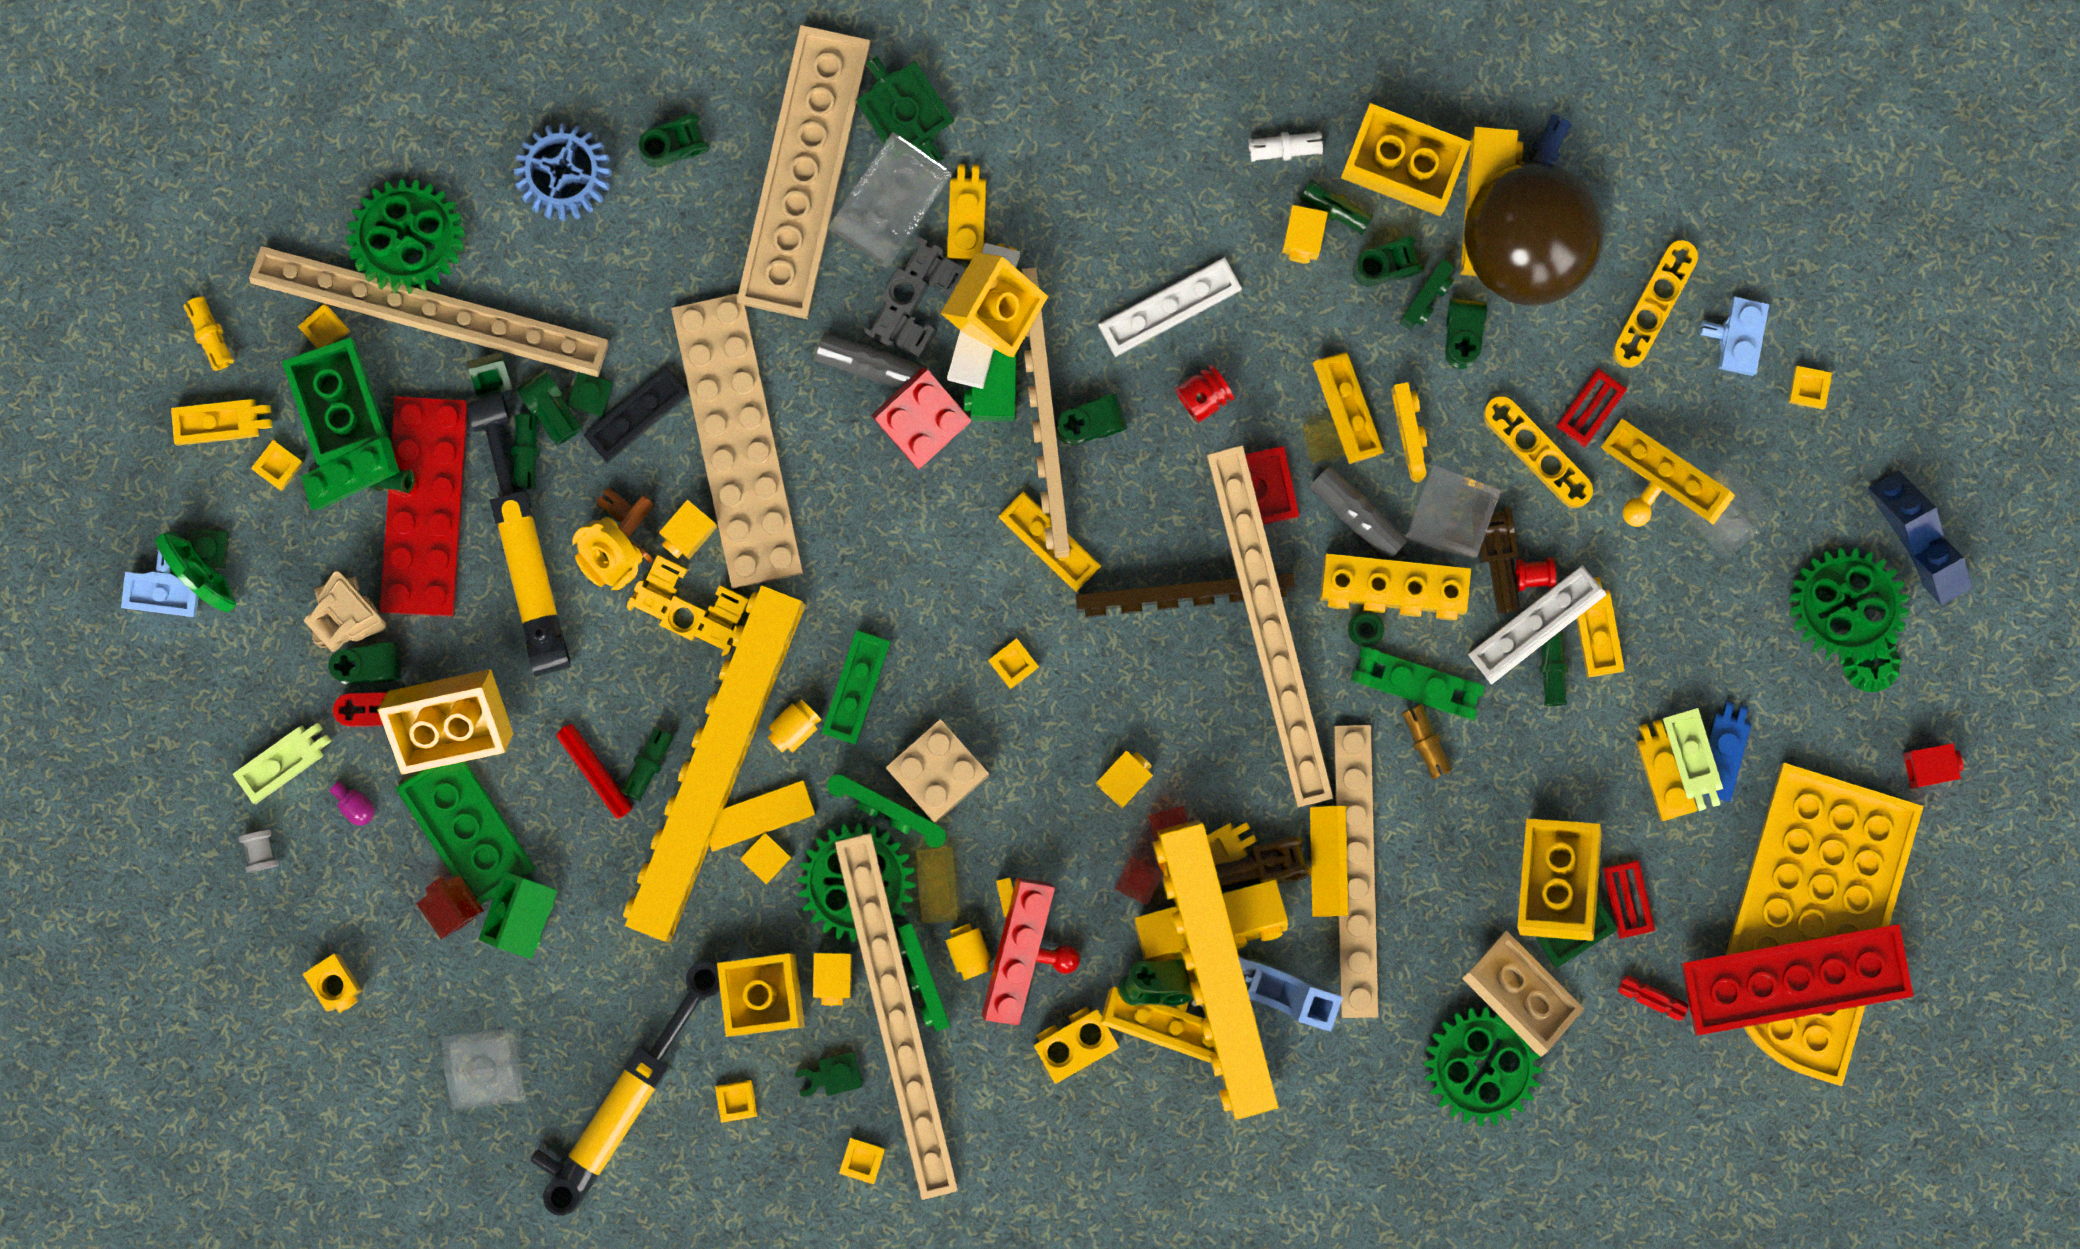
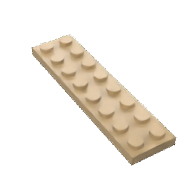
[737,25,871,319]
[671,294,803,589]

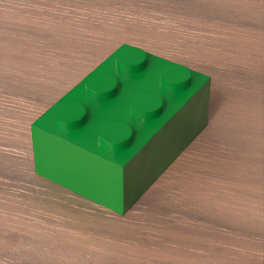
[282,337,391,467]

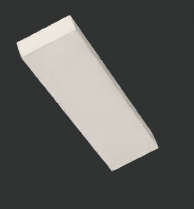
[947,243,1020,389]
[1098,257,1242,357]
[1468,565,1606,684]

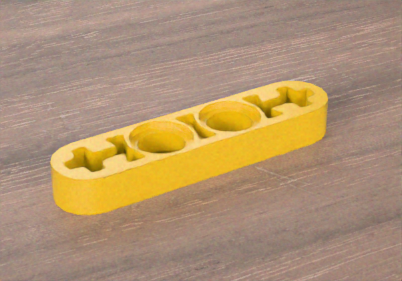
[1613,240,1698,368]
[1483,396,1593,508]

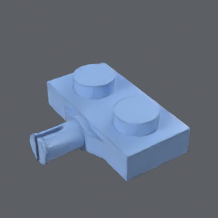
[1699,297,1769,376]
[121,550,199,617]

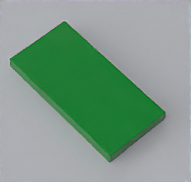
[395,761,536,910]

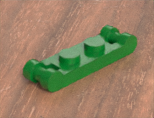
[1350,646,1485,721]
[827,774,947,848]

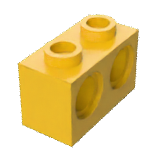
[1033,1006,1119,1084]

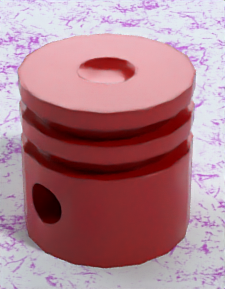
[1174,364,1234,424]

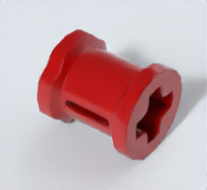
[1515,557,1556,591]

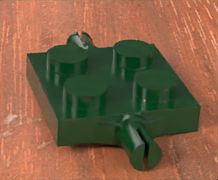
[854,55,955,166]

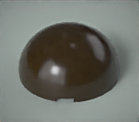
[1464,161,1604,306]

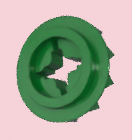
[1842,641,1902,693]

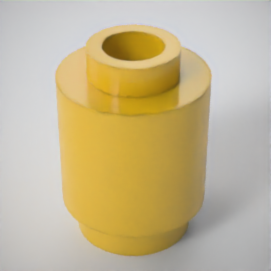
[767,699,821,753]
[945,923,991,980]

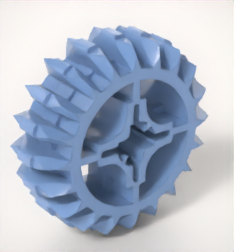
[514,123,612,221]

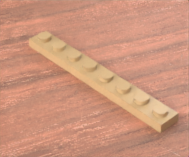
[1022,267,1070,559]
[1334,725,1378,1018]

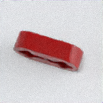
[333,692,387,727]

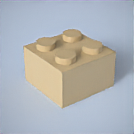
[886,719,989,824]

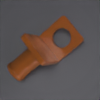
[596,487,655,564]

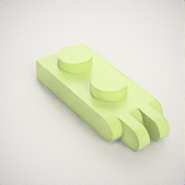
[1663,708,1723,811]
[233,723,331,804]

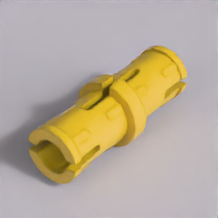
[183,296,234,371]

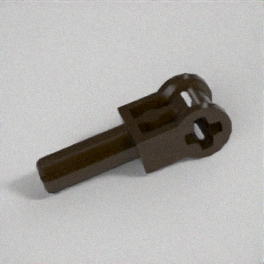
[1472,505,1519,614]
[1214,837,1312,886]

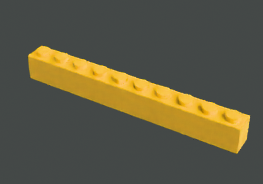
[623,585,806,943]

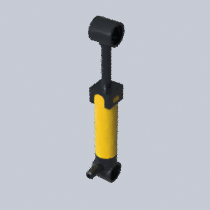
[465,389,571,677]
[530,961,720,1216]

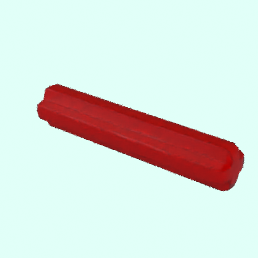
[556,724,633,819]

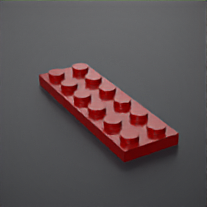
[380,397,468,617]
[1681,924,1914,1036]

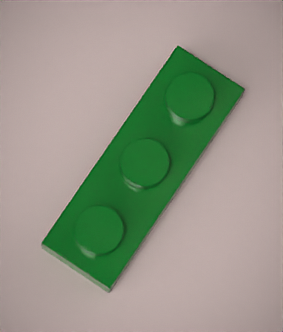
[301,438,399,510]
[821,630,891,745]
[896,923,950,1032]

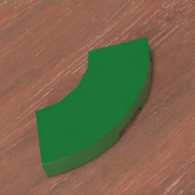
[154,533,237,613]

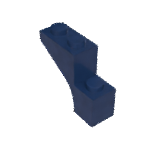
[1868,471,1972,605]

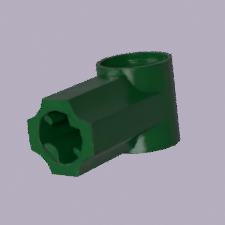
[516,369,583,446]

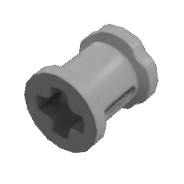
[238,830,279,873]

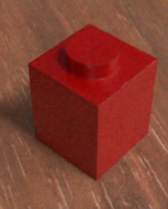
[1903,743,1964,789]

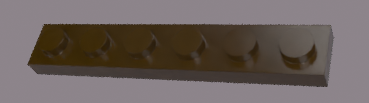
[1075,573,1295,618]

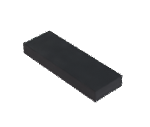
[583,366,690,464]

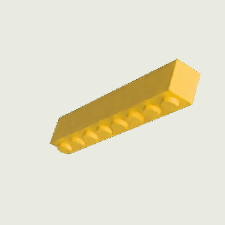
[1153,820,1278,1120]

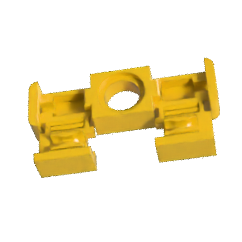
[627,555,749,656]

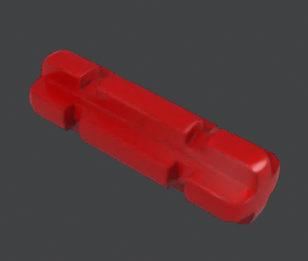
[1618,975,1689,1021]

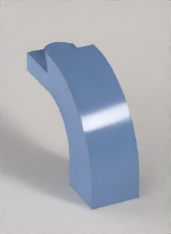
[1238,956,1343,1032]

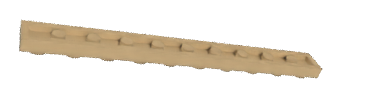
[249,246,609,377]
[1206,445,1333,808]
[834,833,958,1200]

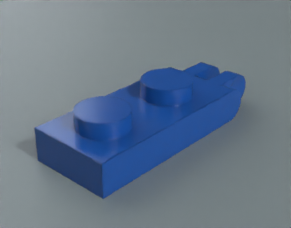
[1704,700,1751,802]

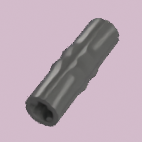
[815,332,927,389]
[1309,465,1409,560]

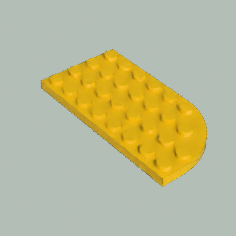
[1727,763,1924,1086]

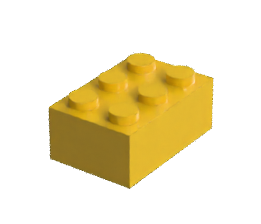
[1341,103,1471,217]
[378,669,514,774]
[1517,819,1602,941]

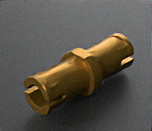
[1401,704,1453,779]

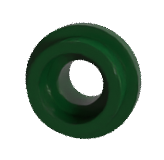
[1348,611,1384,647]

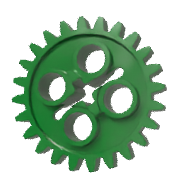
[346,179,465,294]
[1789,548,1909,665]
[797,823,916,942]
[1422,1007,1543,1127]

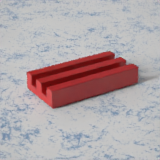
[1556,368,1627,448]
[1602,860,1655,939]

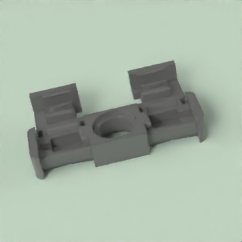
[864,237,966,360]

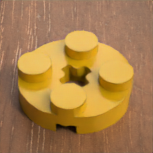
[573,517,642,590]

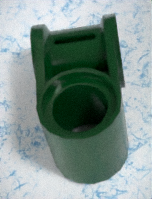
[638,114,710,168]
[1353,235,1425,287]
[1445,298,1487,370]
[1056,393,1128,446]
[328,642,402,684]
[1118,959,1193,1007]

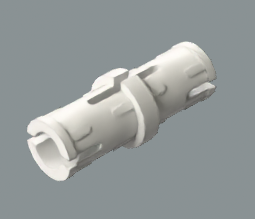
[1249,131,1323,162]

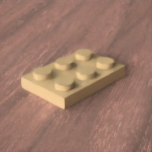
[1462,930,1584,1057]

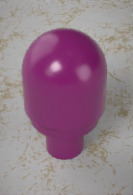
[329,780,375,826]

